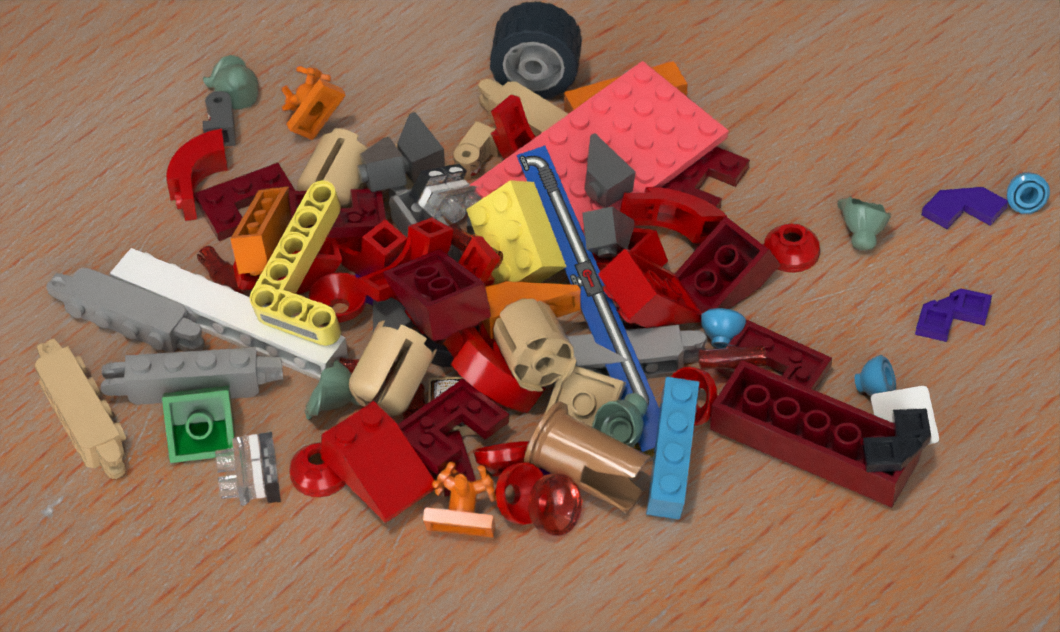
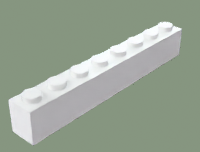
[110,248,348,381]

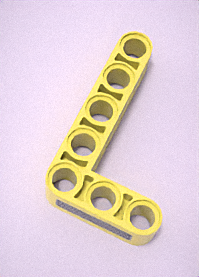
[249,180,341,346]

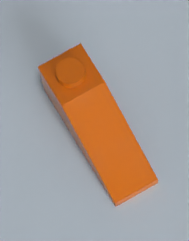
[482,281,581,339]

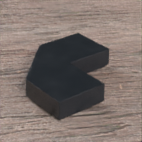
[862,408,931,472]

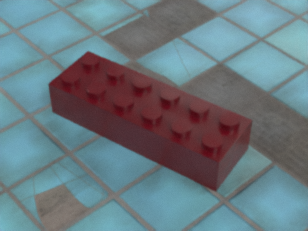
[710,360,921,508]

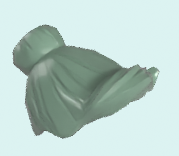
[203,55,259,110]
[837,196,891,251]
[305,359,361,420]
[592,393,648,448]

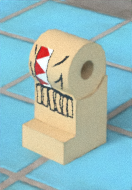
[453,121,500,180]

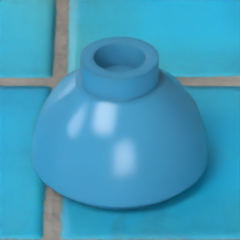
[1006,172,1050,214]
[701,308,746,349]
[854,355,896,397]

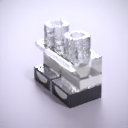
[409,163,482,223]
[215,432,281,506]

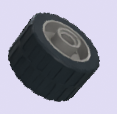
[490,1,582,99]

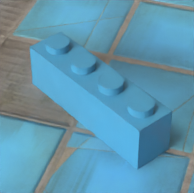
[646,377,699,520]

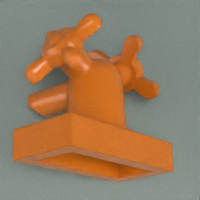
[282,66,346,140]
[423,462,496,538]

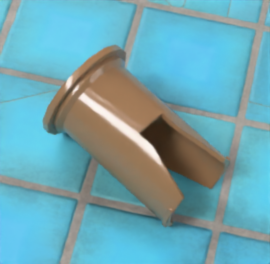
[524,401,653,513]

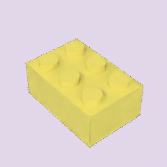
[466,180,566,285]

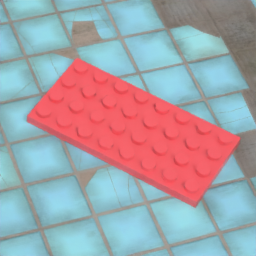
[469,61,729,236]

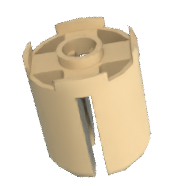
[297,128,367,208]
[493,299,576,391]
[349,321,436,416]

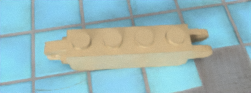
[478,78,568,137]
[34,339,126,479]

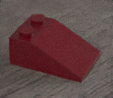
[675,216,781,313]
[383,249,491,341]

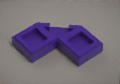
[921,187,1008,229]
[915,288,992,342]

